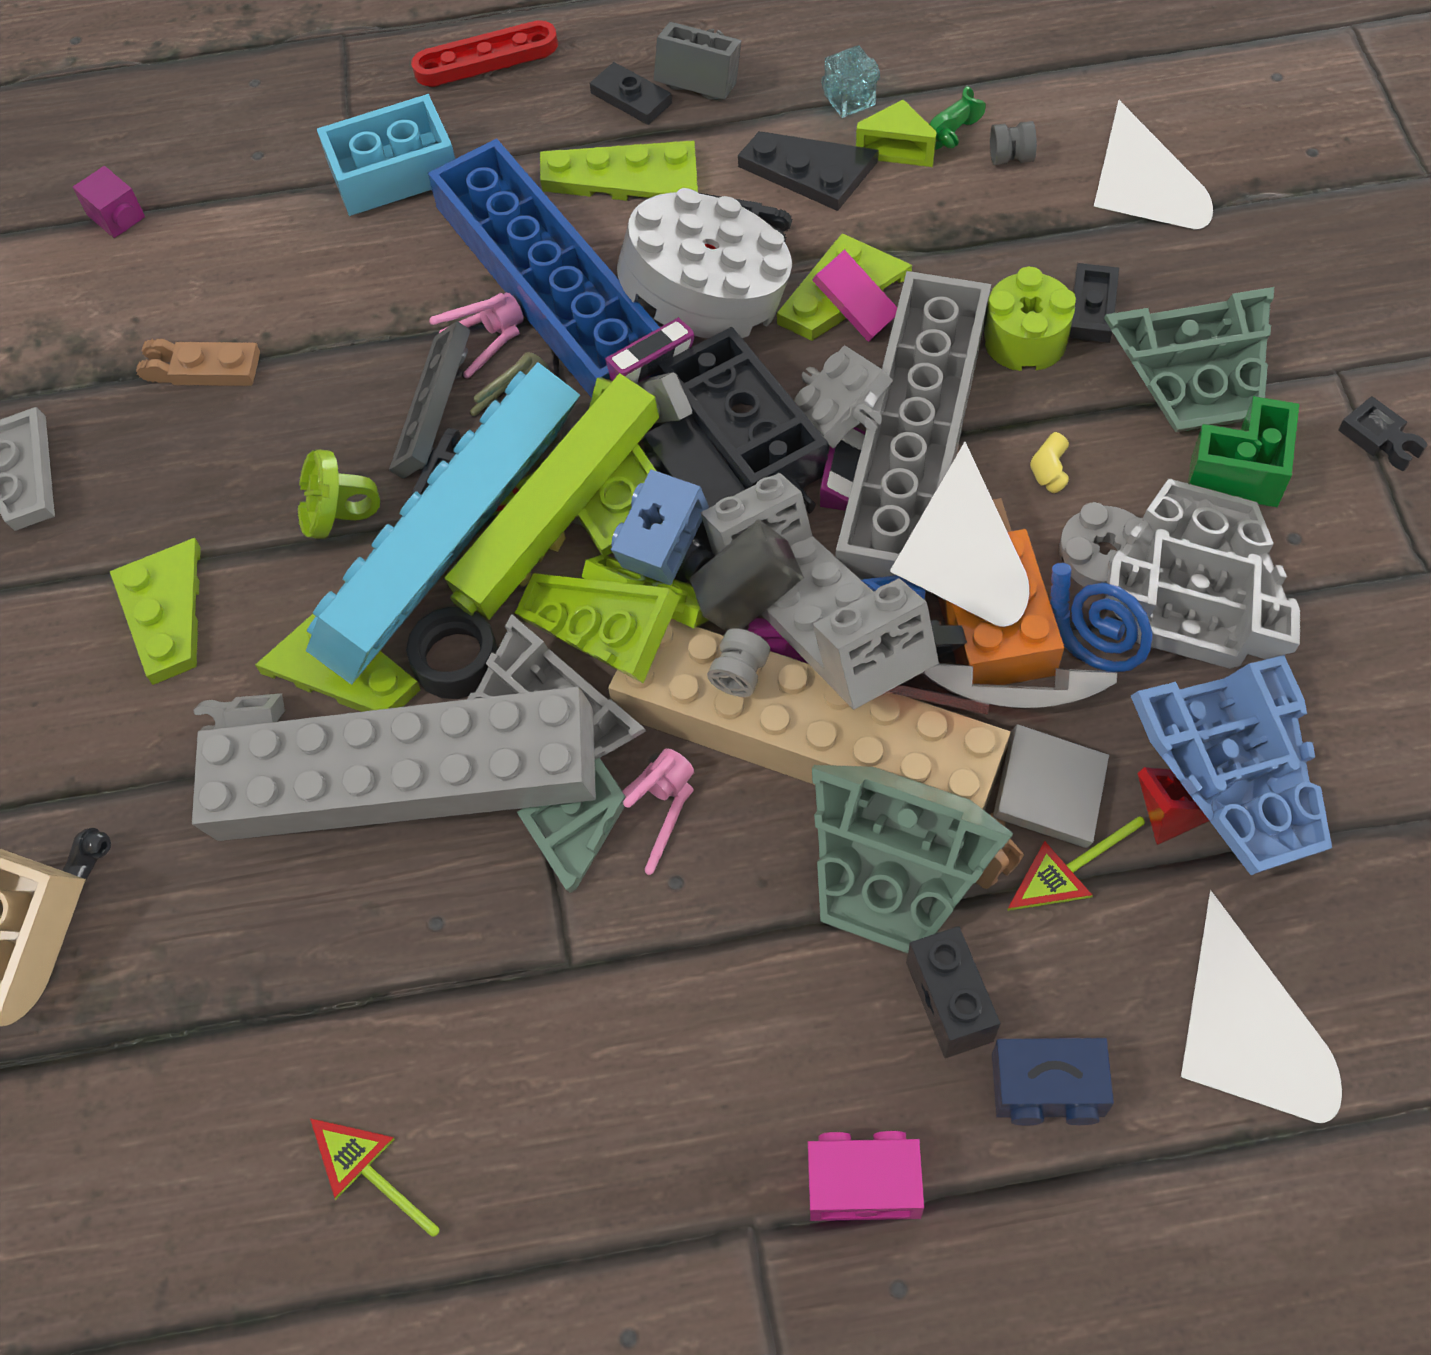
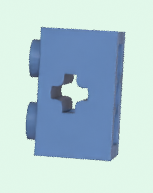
[611,469,709,585]

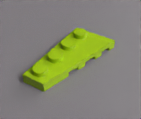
[540,140,698,201]

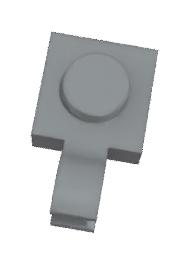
[194,693,285,731]

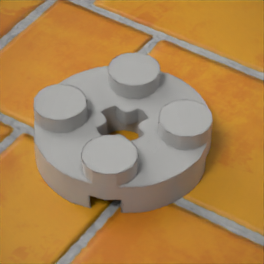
[1059,502,1143,587]

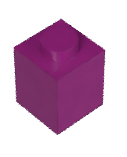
[73,166,145,238]

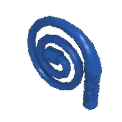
[1050,563,1153,673]

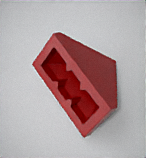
[1137,767,1209,845]

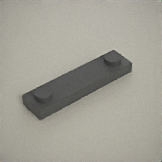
[389,321,470,479]

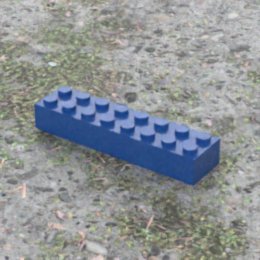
[428,138,660,398]

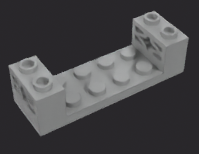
[700,473,939,710]

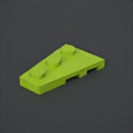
[777,233,912,341]
[110,538,201,685]

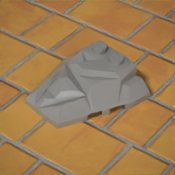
[1105,478,1300,669]

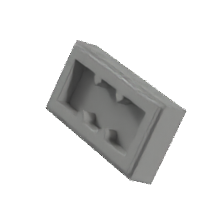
[636,372,692,423]

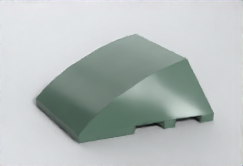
[1104,287,1274,433]
[812,765,1013,953]

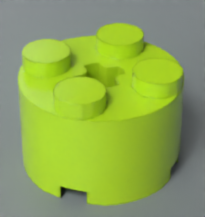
[984,266,1076,371]

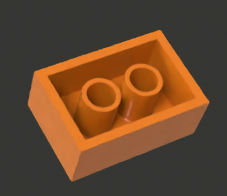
[937,529,1064,685]

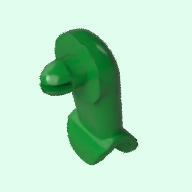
[929,86,986,150]

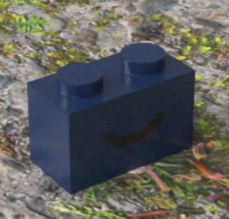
[992,1038,1114,1126]

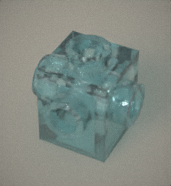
[821,45,880,118]

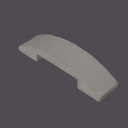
[919,663,1117,708]

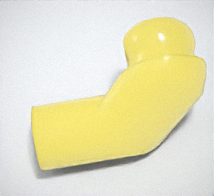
[1030,432,1069,493]

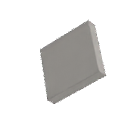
[993,724,1109,848]

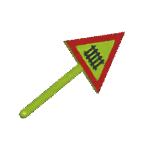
[1007,816,1145,911]
[310,1118,439,1237]

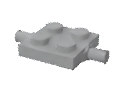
[794,345,893,449]

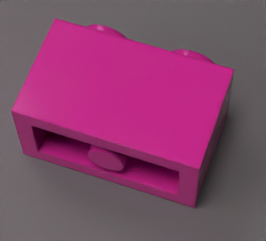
[808,1131,924,1221]

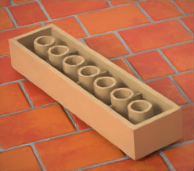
[608,618,1011,811]

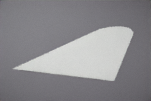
[1094,100,1213,229]
[890,442,1029,627]
[1181,890,1342,1123]

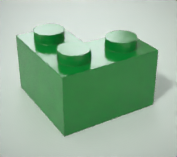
[1188,396,1299,508]

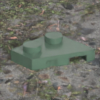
[517,757,626,893]

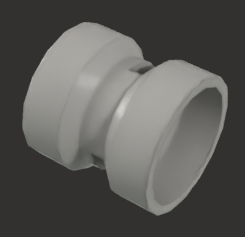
[707,628,770,697]

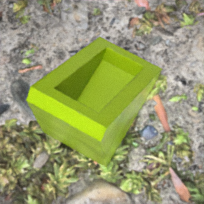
[856,100,936,167]

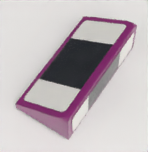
[605,317,695,384]
[820,427,866,511]

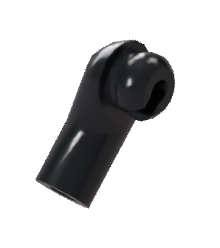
[62,828,111,884]

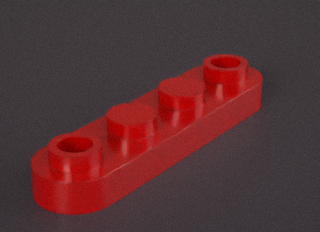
[411,20,558,87]

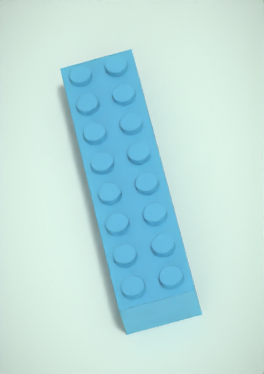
[306,362,580,685]

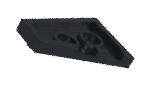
[738,131,879,211]

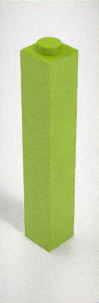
[445,373,659,620]

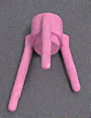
[429,292,523,379]
[622,749,694,875]

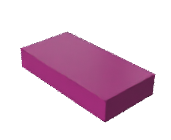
[812,249,897,342]

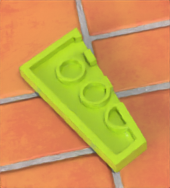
[515,573,680,683]

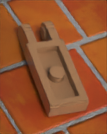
[136,339,260,386]

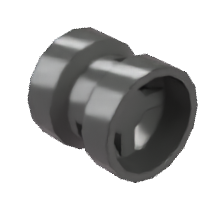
[990,121,1037,165]

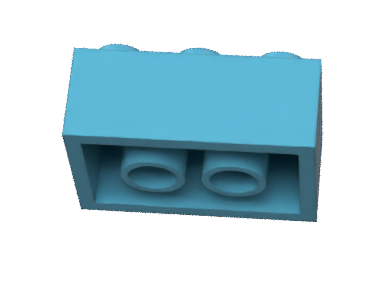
[317,94,455,216]

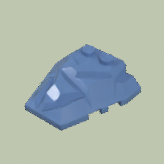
[1131,655,1332,875]

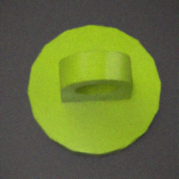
[298,449,380,539]

